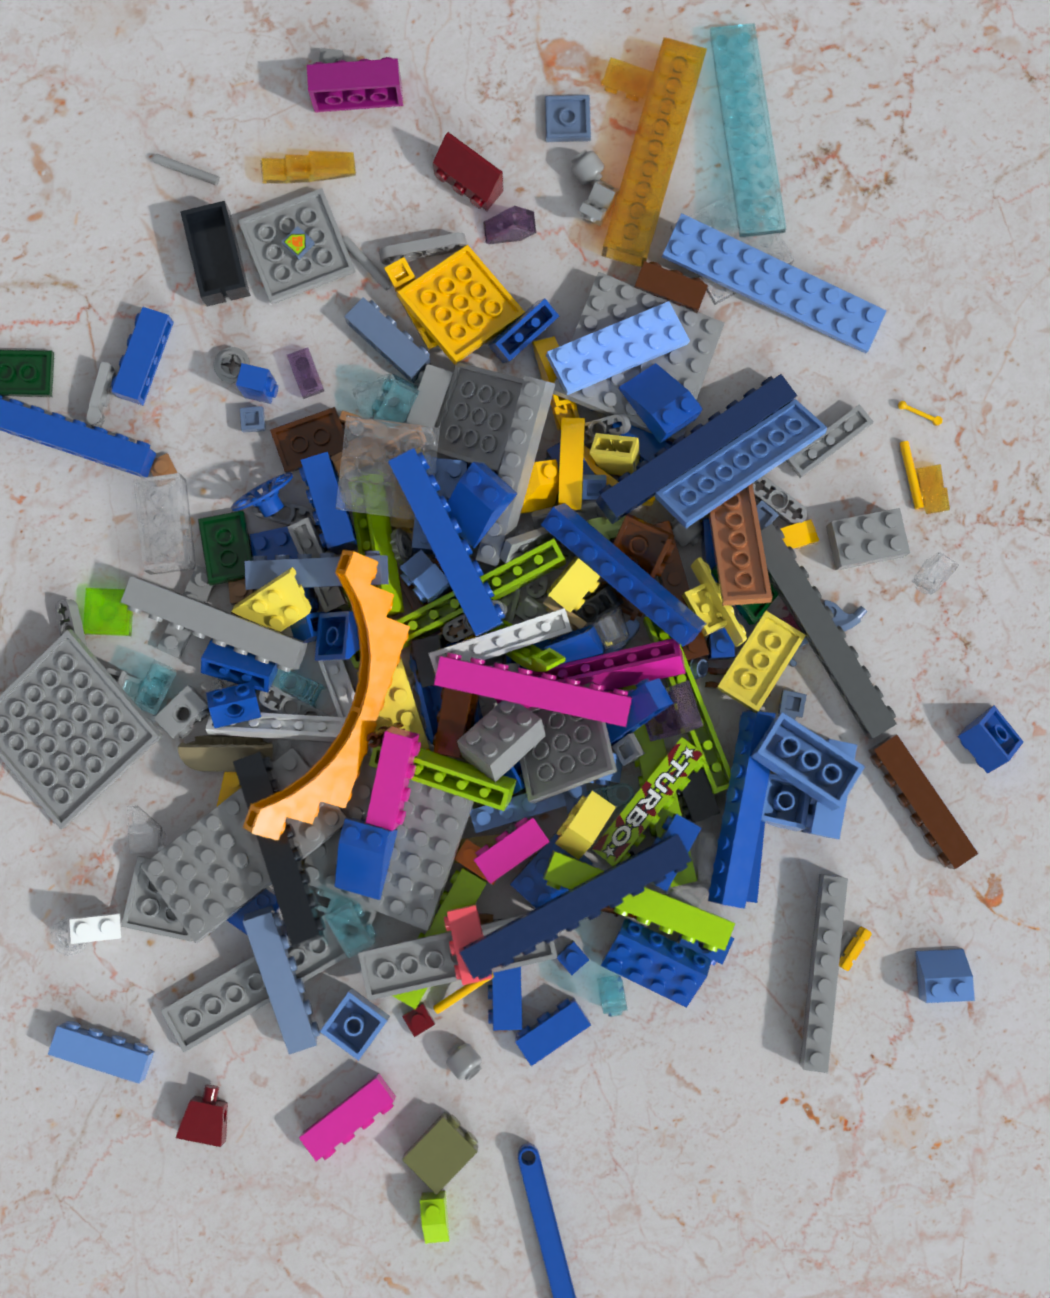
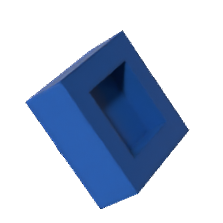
[557,941,589,975]

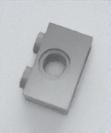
[154,685,209,739]

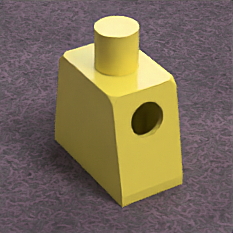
[590,433,640,477]

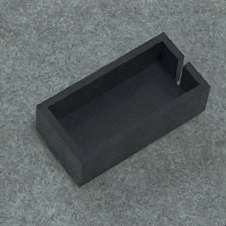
[180,201,251,307]

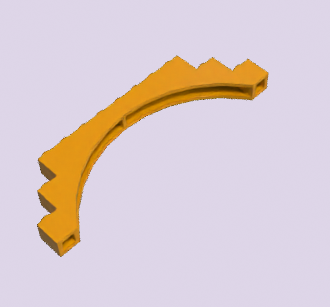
[243,550,410,840]

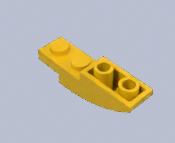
[532,336,579,431]

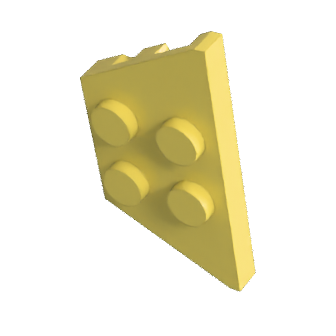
[231,567,312,632]

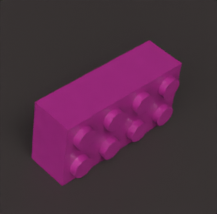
[307,57,403,113]

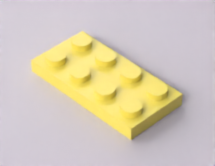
[716,611,806,713]
[356,658,429,749]

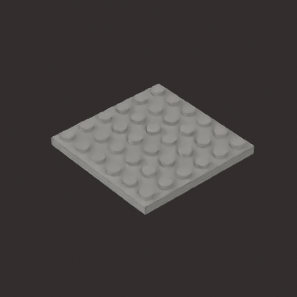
[553,272,725,442]
[0,630,163,829]
[303,754,474,931]

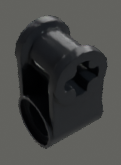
[577,583,624,622]

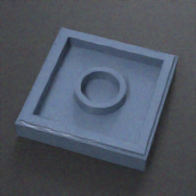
[545,95,591,142]

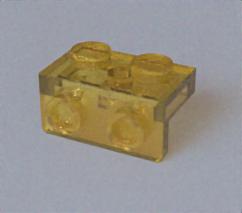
[601,57,653,102]

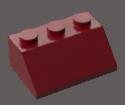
[433,132,503,211]

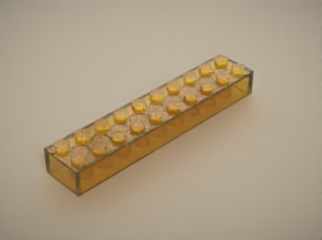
[602,37,707,267]

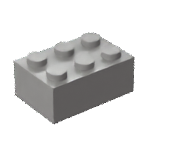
[826,508,910,571]
[457,700,546,782]

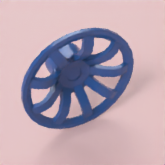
[231,472,293,518]

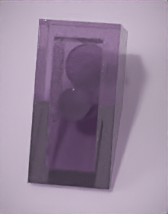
[483,206,536,244]

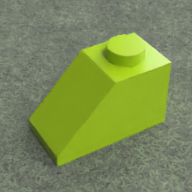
[420,1190,450,1244]

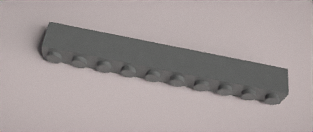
[761,523,897,739]

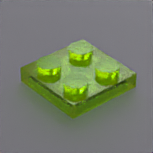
[83,588,133,637]

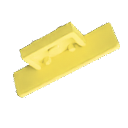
[682,557,747,647]

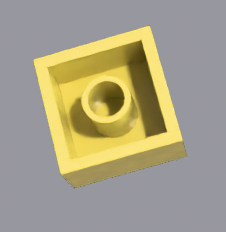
[546,556,600,613]
[555,791,616,860]

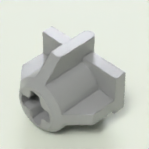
[106,667,143,697]

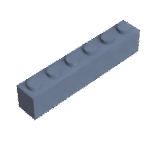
[245,551,389,590]
[243,905,320,1055]

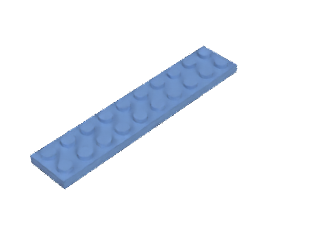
[662,213,886,354]

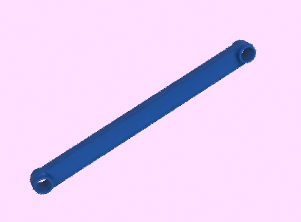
[518,1144,576,1298]

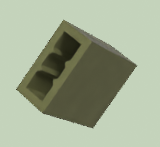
[402,1112,478,1195]

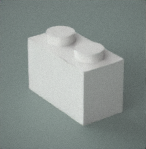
[67,913,121,944]

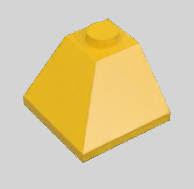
[521,459,559,514]

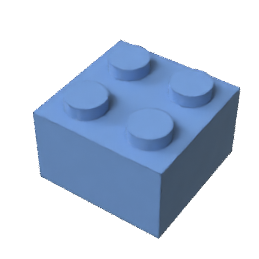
[320,988,390,1061]

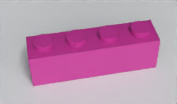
[366,726,421,831]
[299,1073,396,1162]

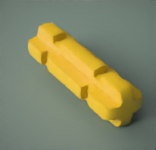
[839,926,872,971]

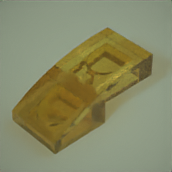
[916,464,950,514]

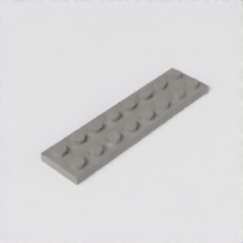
[161,913,352,1053]
[358,915,557,1001]

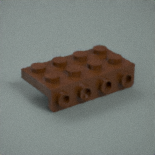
[591,513,676,621]

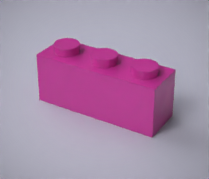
[474,817,550,884]

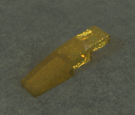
[260,151,356,184]

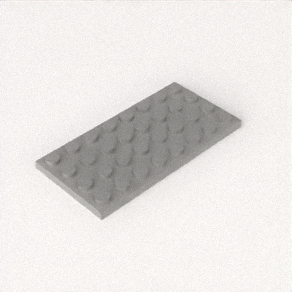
[141,747,347,943]

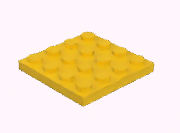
[397,245,525,365]

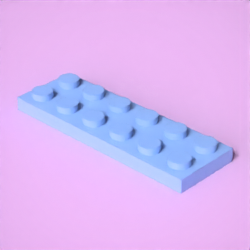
[546,301,690,396]

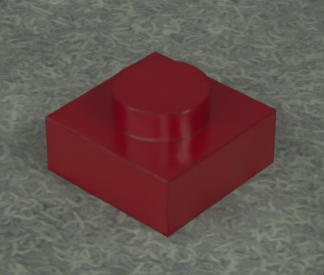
[402,1003,435,1037]

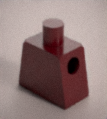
[176,1085,228,1147]

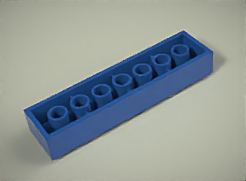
[388,448,505,636]

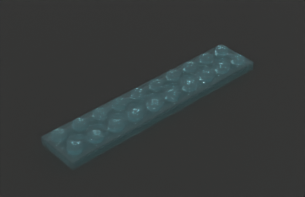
[710,23,786,238]

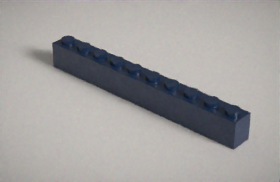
[596,374,798,524]
[459,833,692,980]

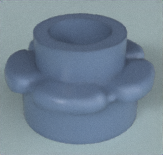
[688,658,709,679]

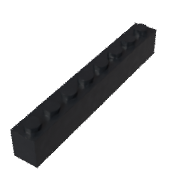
[233,752,326,947]

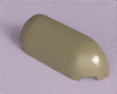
[178,735,273,772]

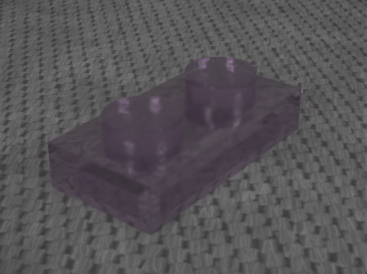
[287,347,325,399]

